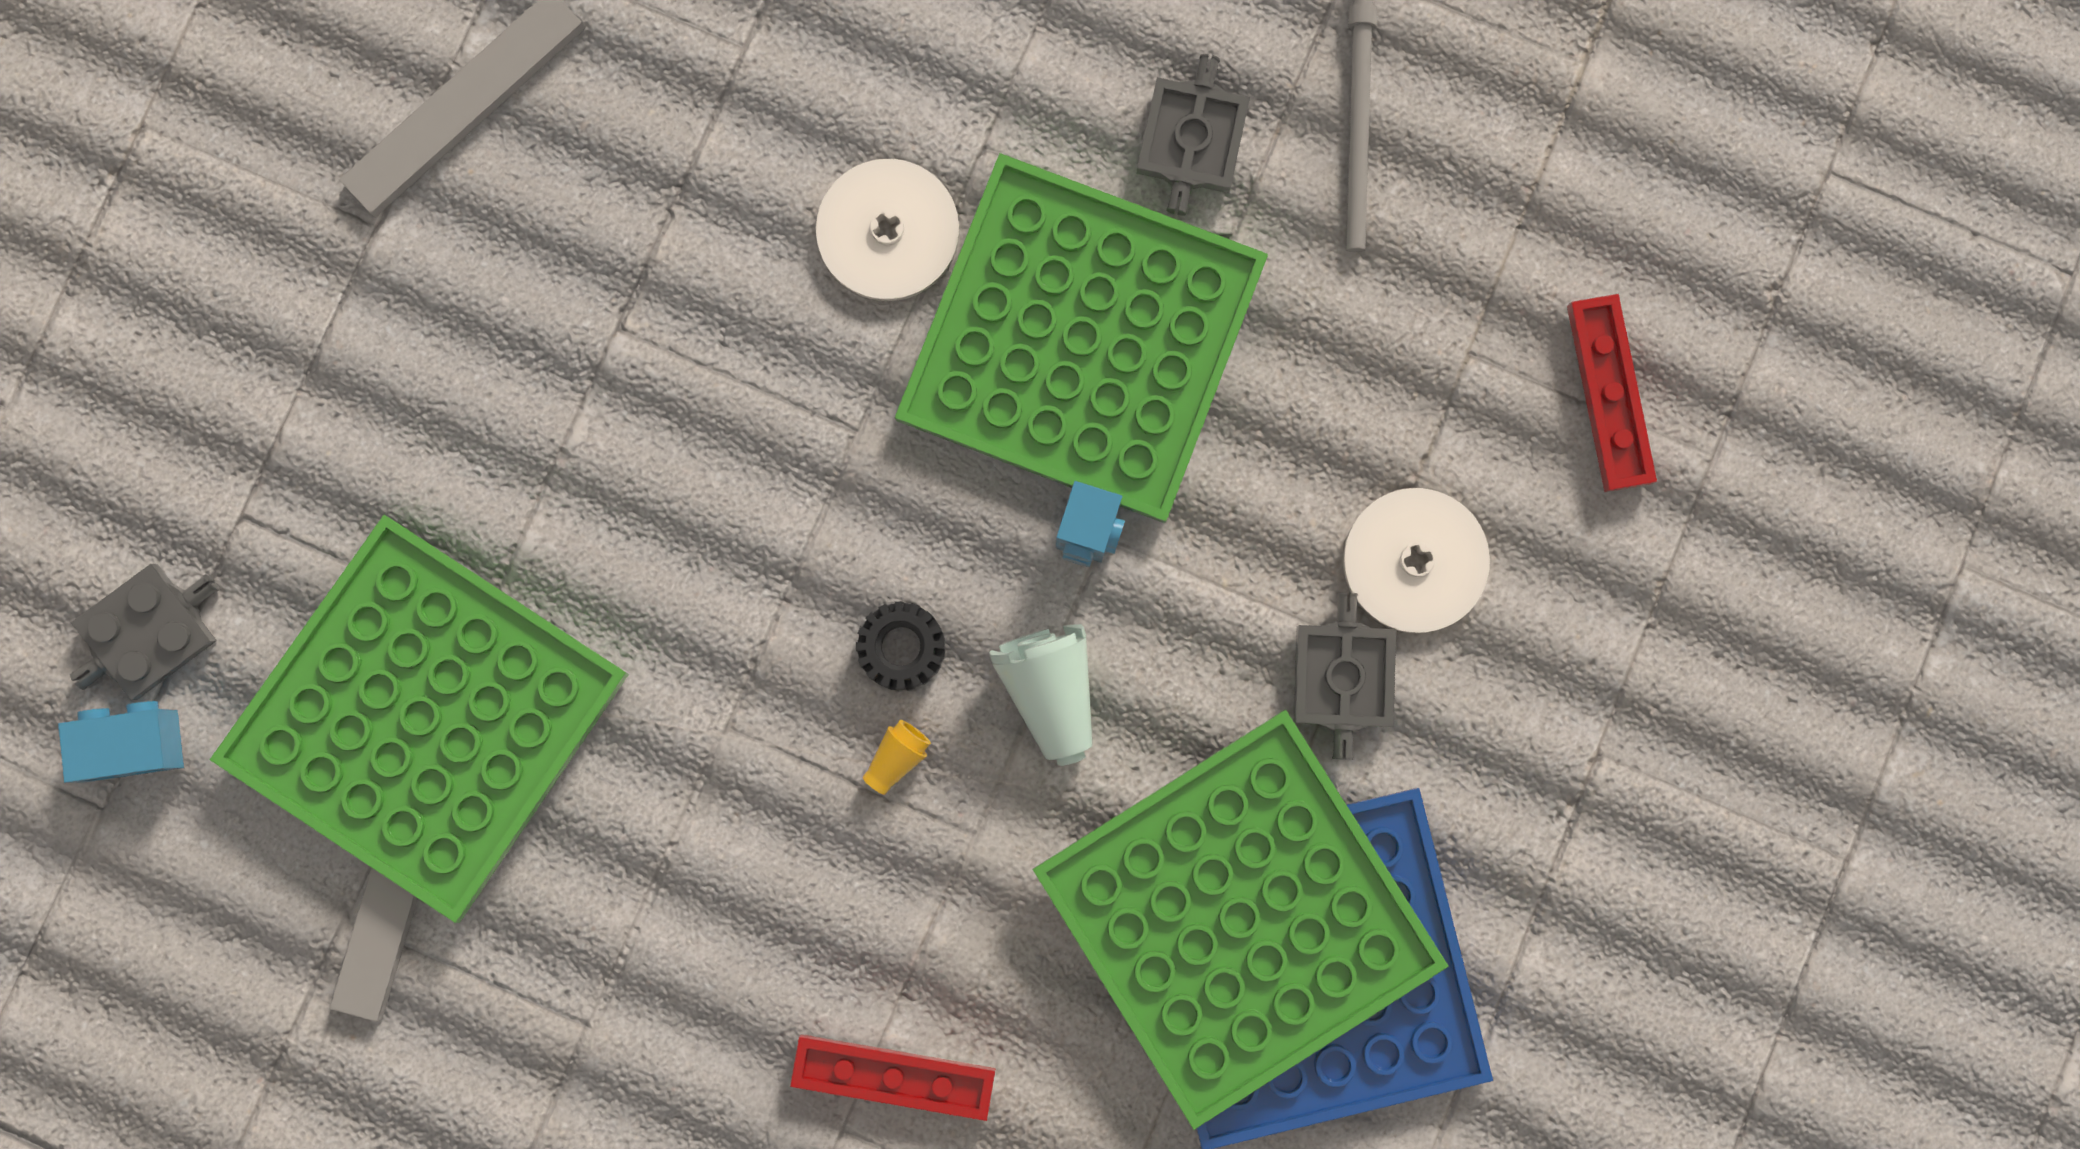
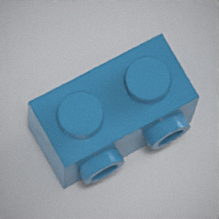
[1056,481,1125,567]
[58,701,184,783]

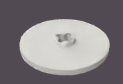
[816,159,959,301]
[1343,488,1490,633]

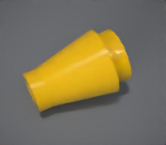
[862,720,931,795]

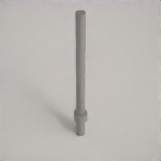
[1346,0,1377,252]

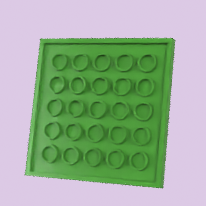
[895,153,1268,523]
[209,515,629,923]
[1032,710,1449,1130]

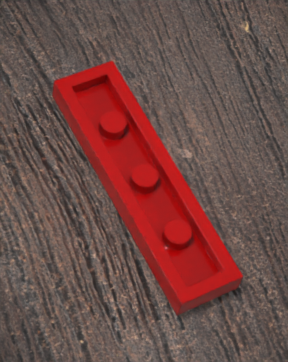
[1567,294,1657,493]
[790,1034,996,1121]

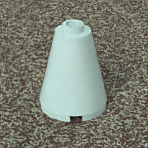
[989,624,1092,766]

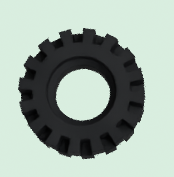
[856,601,946,691]

